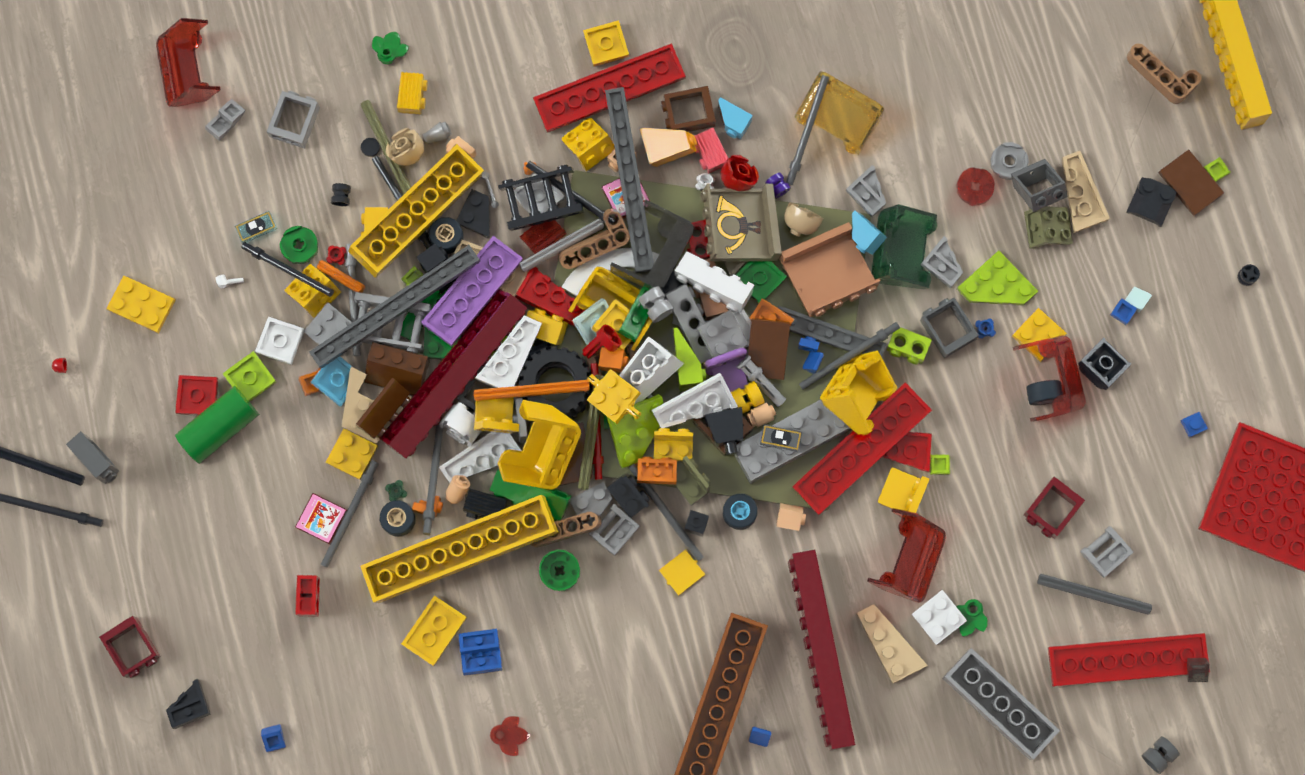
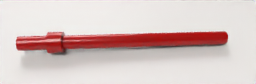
[591,363,604,479]

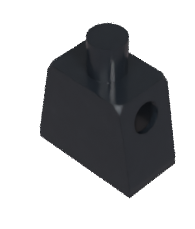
[705,407,743,455]

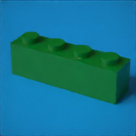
[489,469,572,521]

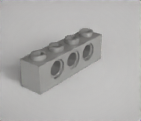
[664,284,712,363]

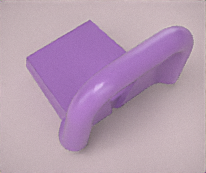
[703,348,748,392]

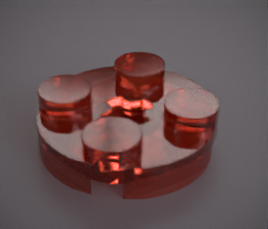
[956,167,995,206]

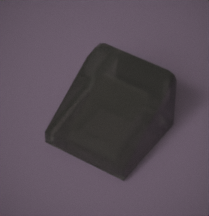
[1187,658,1210,682]

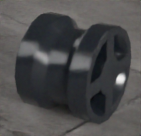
[1237,264,1260,286]

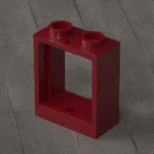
[1024,476,1085,539]
[99,616,161,678]

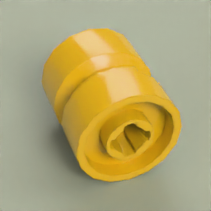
[731,381,765,414]

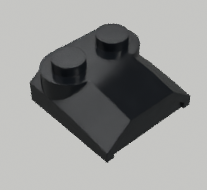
[1126,177,1177,227]
[1078,338,1131,390]

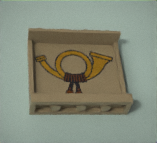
[700,183,782,261]

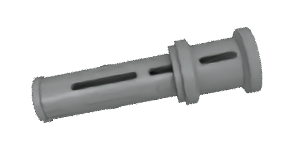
[736,355,786,407]

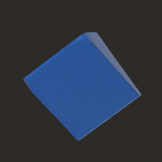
[802,352,824,374]
[261,724,286,752]
[749,727,771,747]

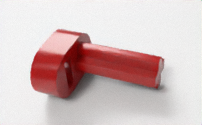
[582,324,622,359]

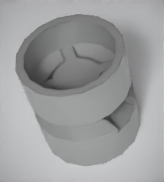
[639,286,674,323]

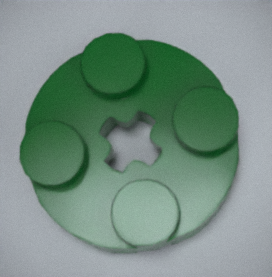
[280,226,318,264]

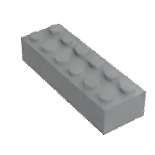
[734,400,852,484]
[942,648,1060,760]

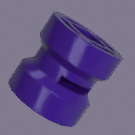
[765,172,791,199]

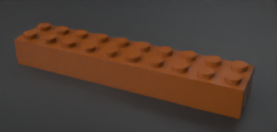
[674,613,768,775]

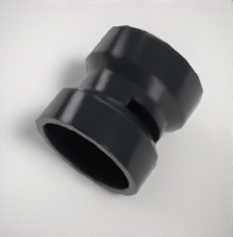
[331,183,351,207]

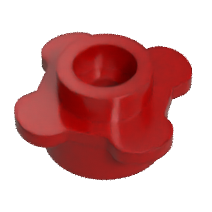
[326,245,346,265]

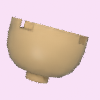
[386,128,424,166]
[784,202,823,237]

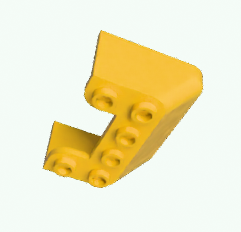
[497,400,581,490]

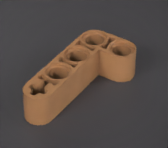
[1127,43,1201,104]
[558,208,630,269]
[529,512,602,548]

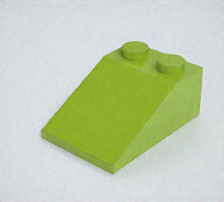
[673,328,706,392]

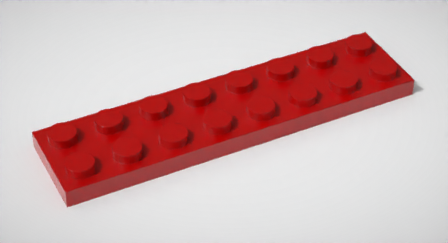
[533,43,686,133]
[792,382,932,515]
[1048,633,1210,687]

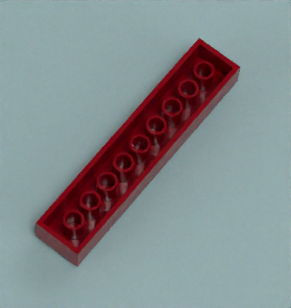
[380,290,527,459]
[788,549,856,751]

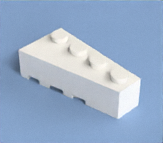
[675,251,754,313]
[619,336,684,403]

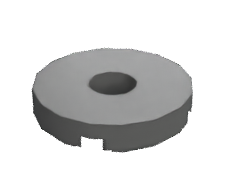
[990,142,1029,180]

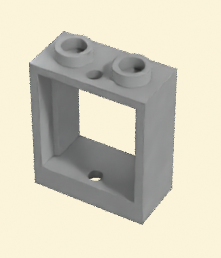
[267,91,320,149]

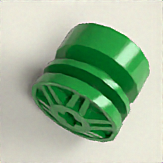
[539,550,580,591]

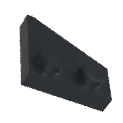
[166,679,211,729]

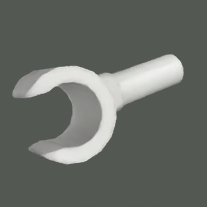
[216,275,244,288]

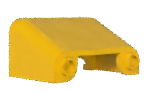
[820,351,897,435]

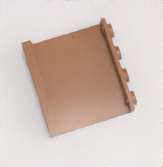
[779,222,880,317]

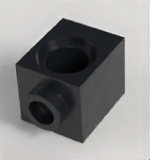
[684,510,709,537]

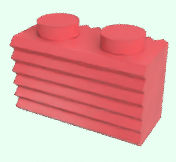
[694,128,728,174]

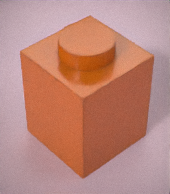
[598,347,629,373]

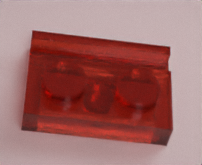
[519,220,567,254]

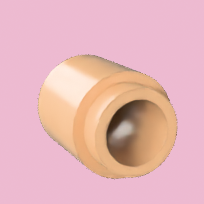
[746,403,776,428]
[445,475,470,504]

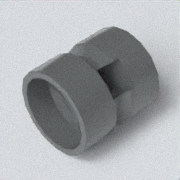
[1141,736,1180,774]

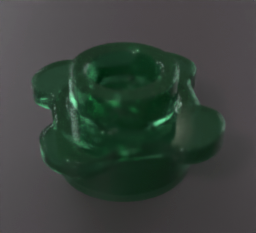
[385,480,407,501]

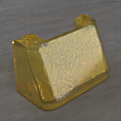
[795,71,884,155]

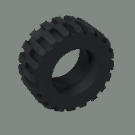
[519,346,592,419]

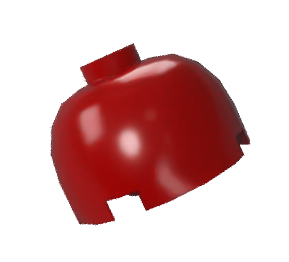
[720,155,759,191]

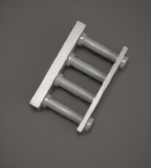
[354,292,432,354]

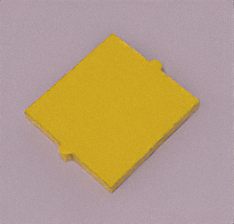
[659,549,705,596]

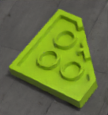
[957,250,1038,305]
[607,394,664,468]

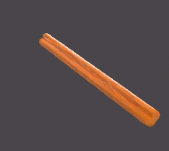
[473,380,590,401]

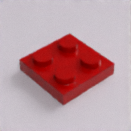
[175,375,218,415]

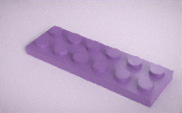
[421,236,523,347]

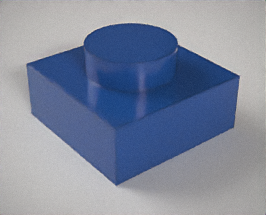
[1110,298,1138,325]
[798,336,820,352]
[1181,412,1208,438]

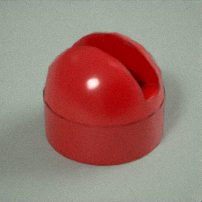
[51,358,67,373]

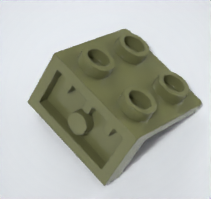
[1024,206,1073,249]
[674,456,711,506]

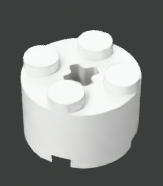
[439,402,481,446]

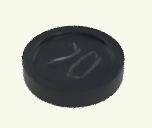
[361,138,380,157]

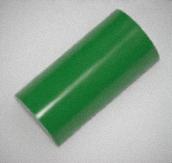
[175,386,260,464]

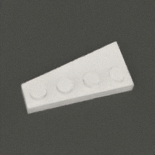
[475,316,542,388]
[652,373,738,428]
[439,432,521,483]

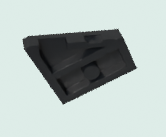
[456,189,490,238]

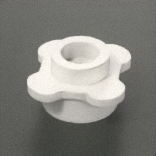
[695,173,715,190]

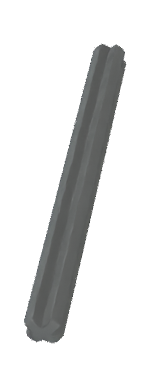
[1037,574,1152,615]

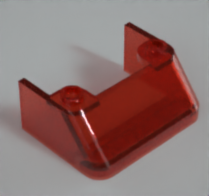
[156,18,221,107]
[1013,335,1086,422]
[867,508,946,603]

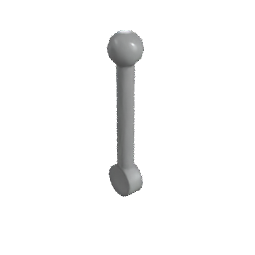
[482,172,499,208]

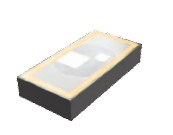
[760,425,802,452]

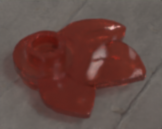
[490,716,530,756]

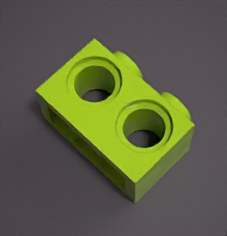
[886,327,932,365]

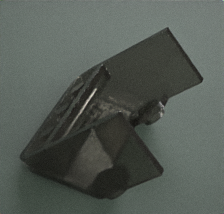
[610,200,694,289]

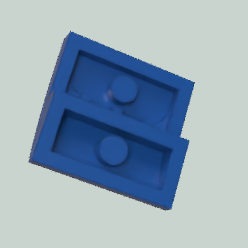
[459,629,502,676]

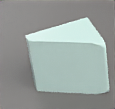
[1125,286,1152,313]

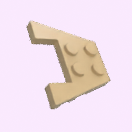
[342,367,412,444]

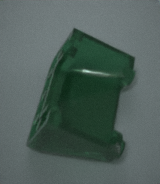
[871,204,937,289]

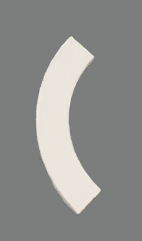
[562,248,664,296]

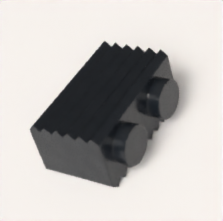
[463,488,507,520]

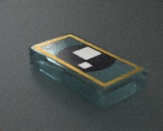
[235,211,277,244]

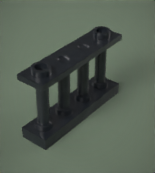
[498,165,584,231]

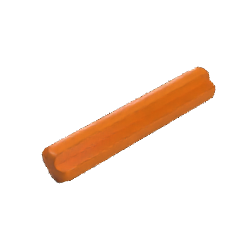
[317,260,365,293]

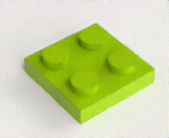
[222,351,276,402]

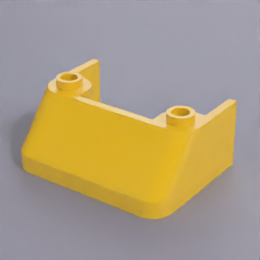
[568,267,652,351]

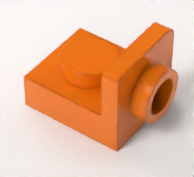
[412,496,443,517]

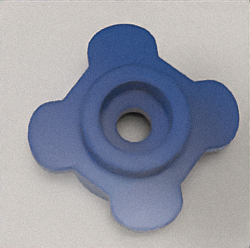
[975,318,996,339]

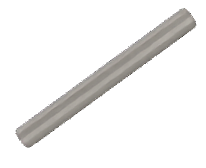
[520,219,604,272]

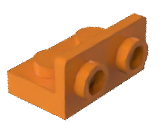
[750,298,795,326]
[637,457,677,484]

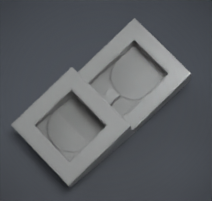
[205,99,245,141]

